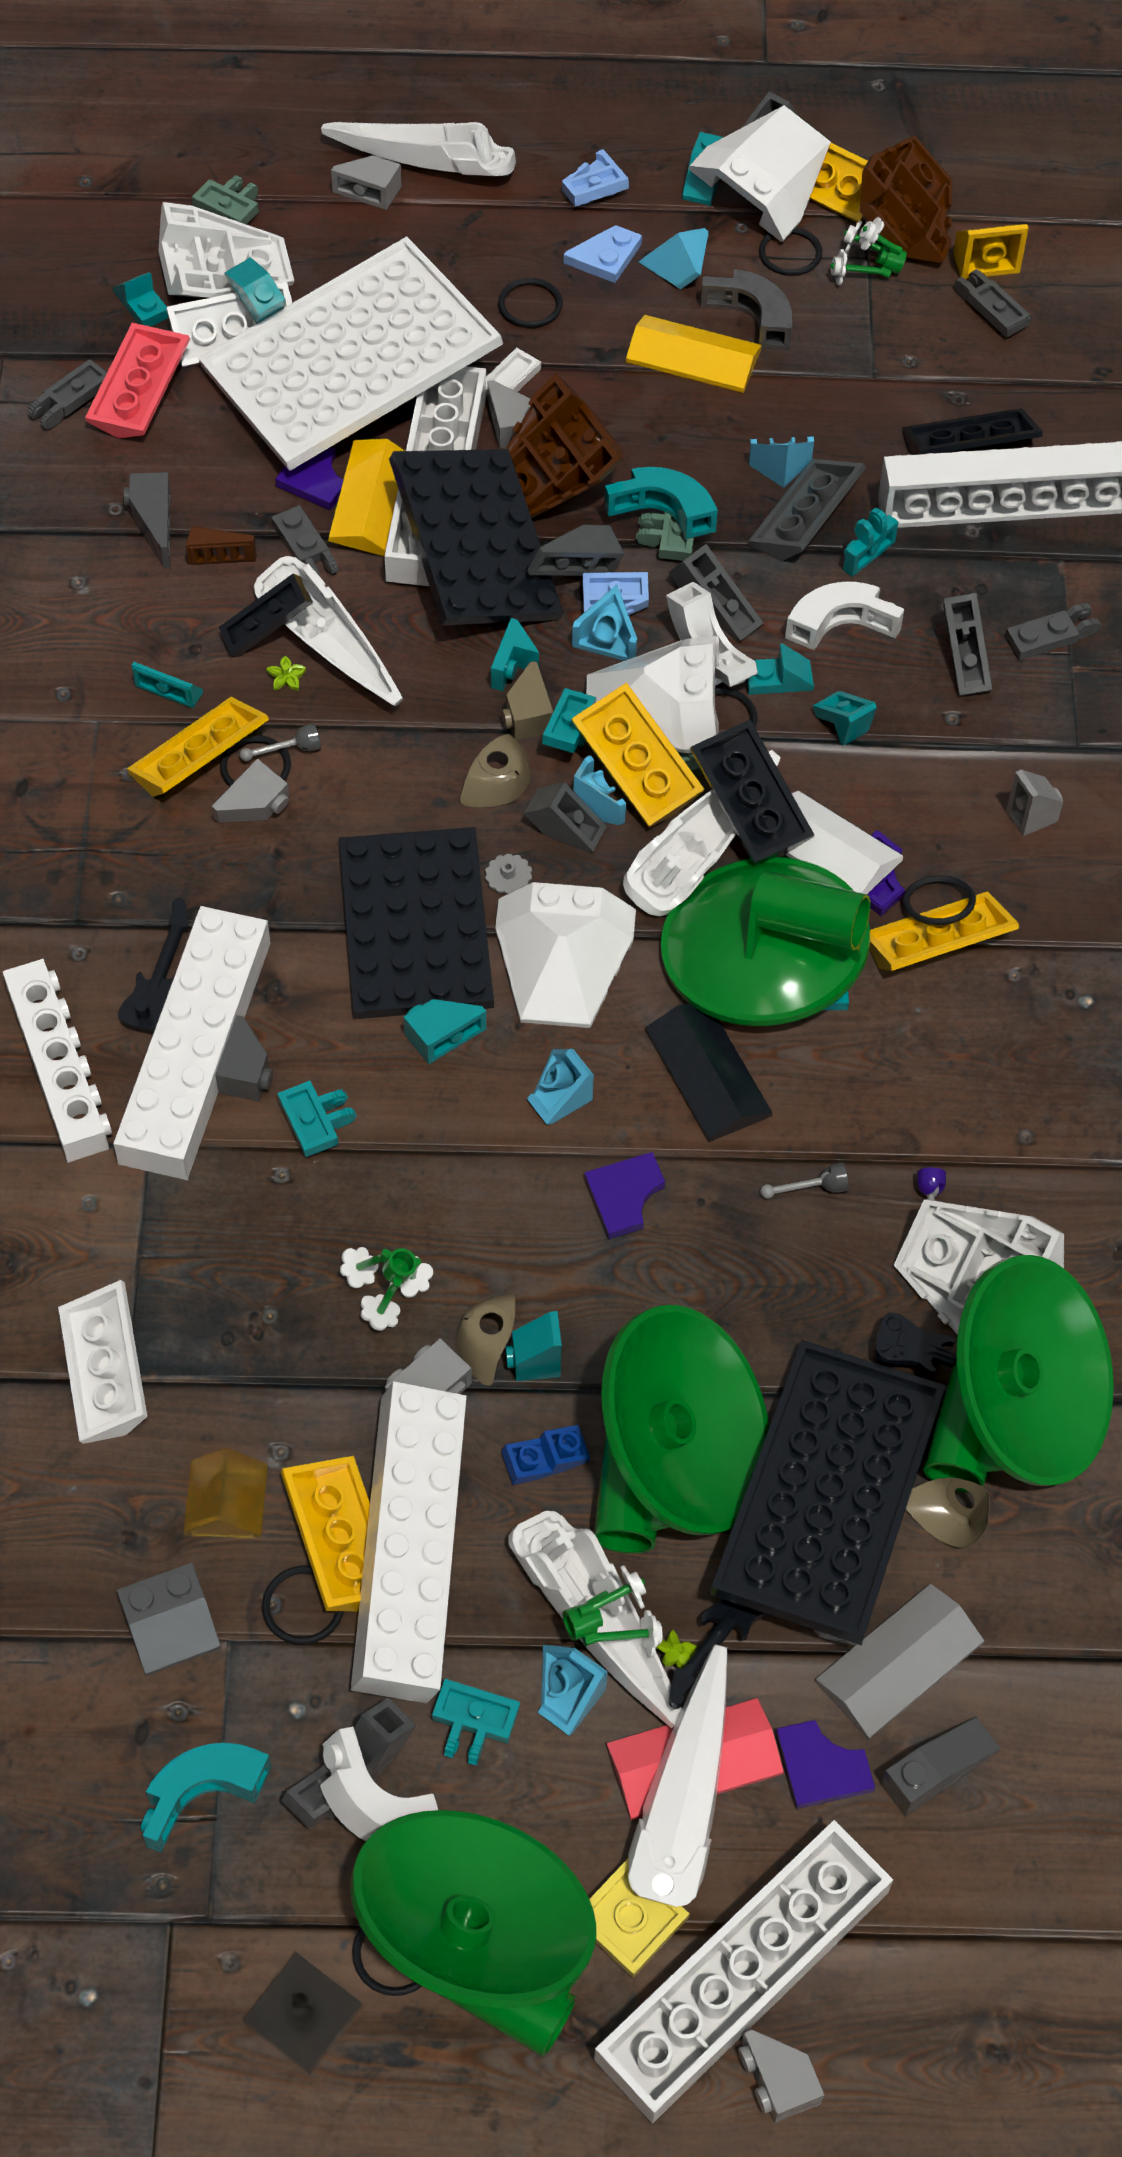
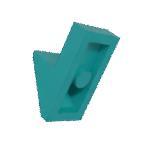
[113,272,169,327]
[491,618,539,691]
[746,643,814,695]
[542,688,596,753]
[812,691,877,745]

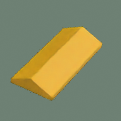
[809,142,868,223]
[626,315,762,393]
[328,439,405,557]
[571,682,705,828]
[127,697,269,797]
[869,891,1019,971]
[281,1456,370,1612]

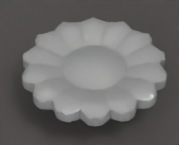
[485,853,532,895]

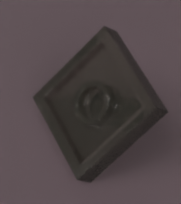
[244,1952,362,2075]

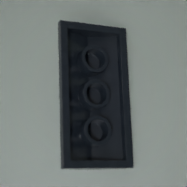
[902,408,1043,455]
[690,720,815,865]
[645,1004,773,1143]

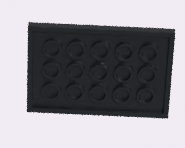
[389,449,563,625]
[339,827,494,1019]

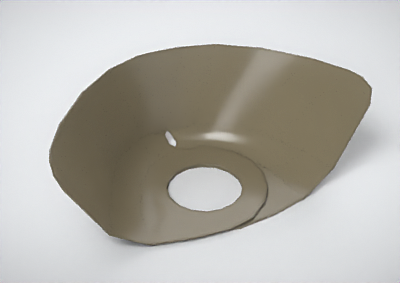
[460,734,531,808]
[456,1292,517,1386]
[906,1477,990,1548]

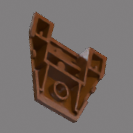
[860,135,953,263]
[501,373,623,518]

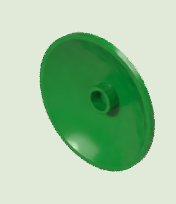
[661,857,870,1026]
[924,1255,1114,1492]
[594,1305,769,1554]
[350,1810,597,2057]

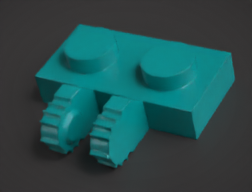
[843,507,899,577]
[277,1081,357,1158]
[432,1679,520,1765]

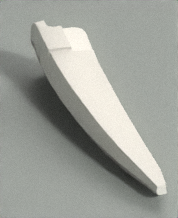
[321,122,516,176]
[254,556,403,706]
[623,750,781,916]
[508,1511,682,1728]
[628,1644,727,1907]

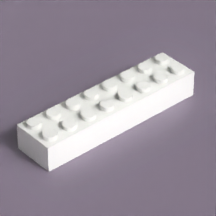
[385,366,486,586]
[878,441,1122,528]
[113,906,270,1180]
[351,1381,466,1703]
[594,1820,893,2124]

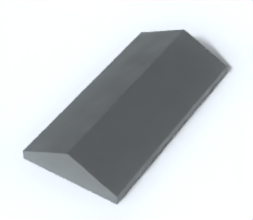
[749,459,866,561]

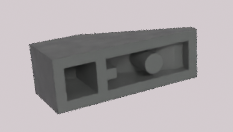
[124,472,171,568]
[527,525,625,576]
[668,544,763,642]
[943,593,993,696]
[881,1717,1001,1818]

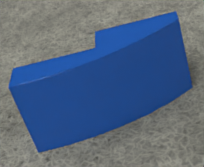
[501,1425,591,1485]

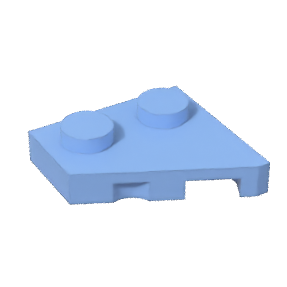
[562,149,629,207]
[563,225,642,283]
[583,572,649,615]

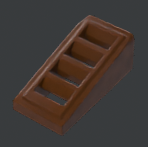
[186,526,257,565]

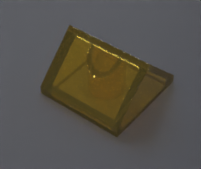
[184,1447,268,1539]

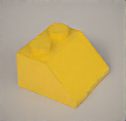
[953,224,1029,279]

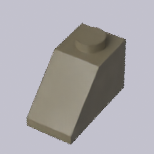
[502,661,553,740]

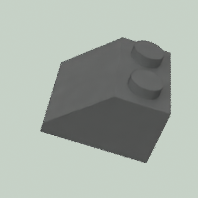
[117,1562,221,1676]

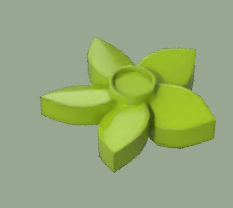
[266,656,306,691]
[657,1629,697,1669]

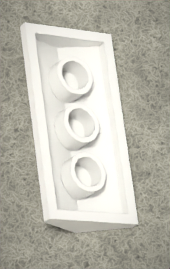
[167,281,292,368]
[785,791,903,894]
[58,1280,147,1444]

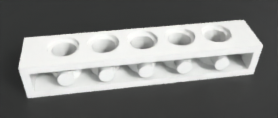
[2,959,112,1163]

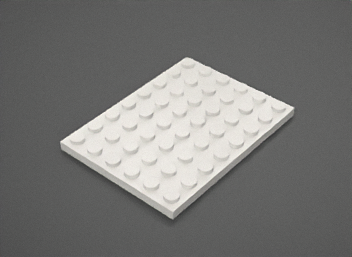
[198,236,503,471]

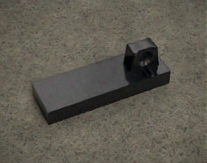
[219,574,313,657]

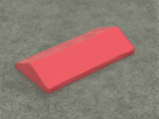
[85,323,190,438]
[606,1698,784,1821]

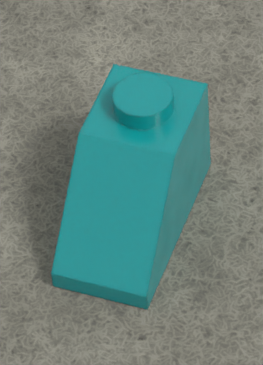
[682,132,724,206]
[224,257,286,324]
[404,999,487,1064]
[505,1311,562,1381]

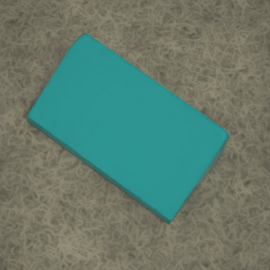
[132,662,203,708]

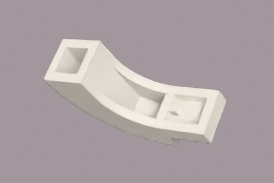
[666,582,758,687]
[785,582,904,651]
[320,1727,438,1841]

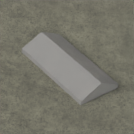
[815,1583,984,1741]

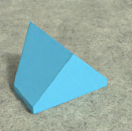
[638,228,709,290]
[748,436,814,488]
[572,585,637,661]
[574,755,626,825]
[527,1049,594,1125]
[538,1644,608,1736]

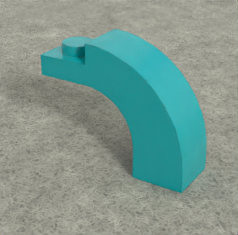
[604,467,718,539]
[141,1743,272,1853]

